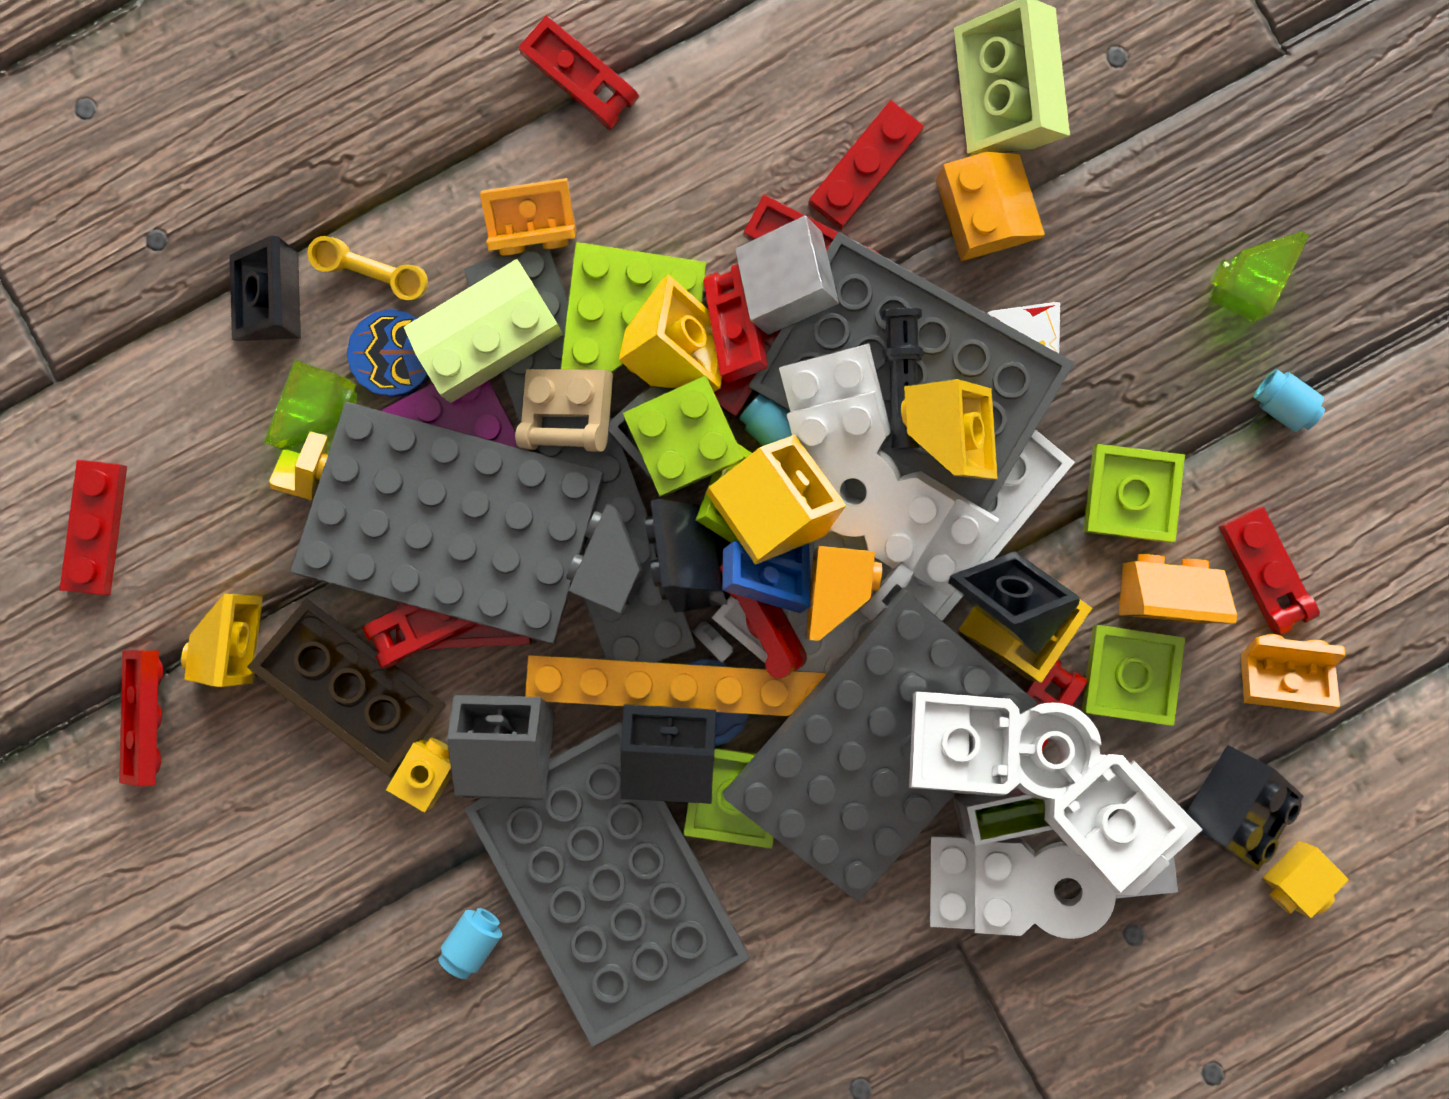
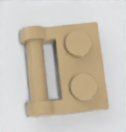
[515,369,613,452]

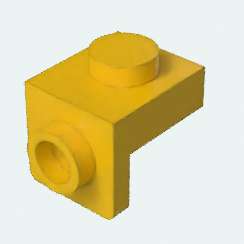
[269,431,328,500]

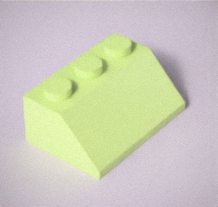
[954,0,1070,155]
[404,259,563,403]

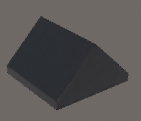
[229,235,301,341]
[948,551,1081,655]

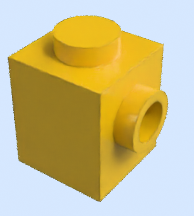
[386,738,452,813]
[1262,841,1349,918]

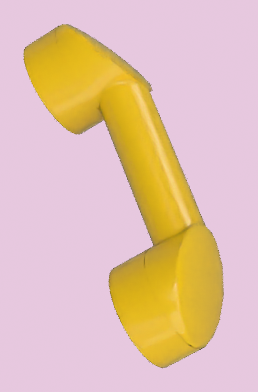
[307,236,428,300]

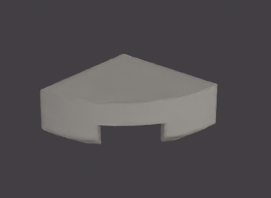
[859,562,914,621]
[691,620,733,662]

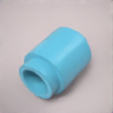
[1253,369,1325,432]
[739,394,792,446]
[438,908,502,979]

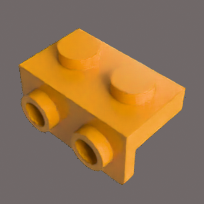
[480,178,577,256]
[1241,634,1346,714]

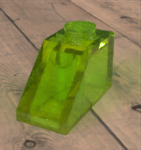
[1209,231,1310,322]
[264,360,357,450]

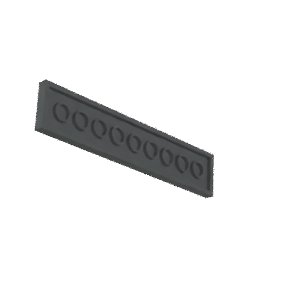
[464,243,696,662]

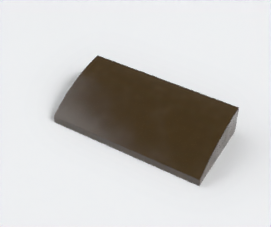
[247,598,447,779]

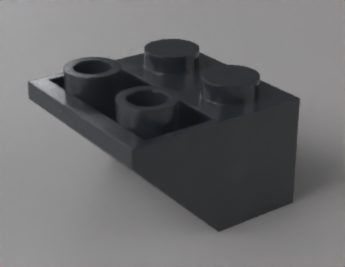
[645,499,727,613]
[621,704,717,804]
[1186,745,1304,871]

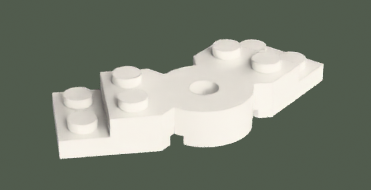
[779,344,999,597]
[909,691,1189,893]
[930,760,1203,939]

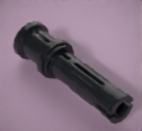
[881,308,923,449]

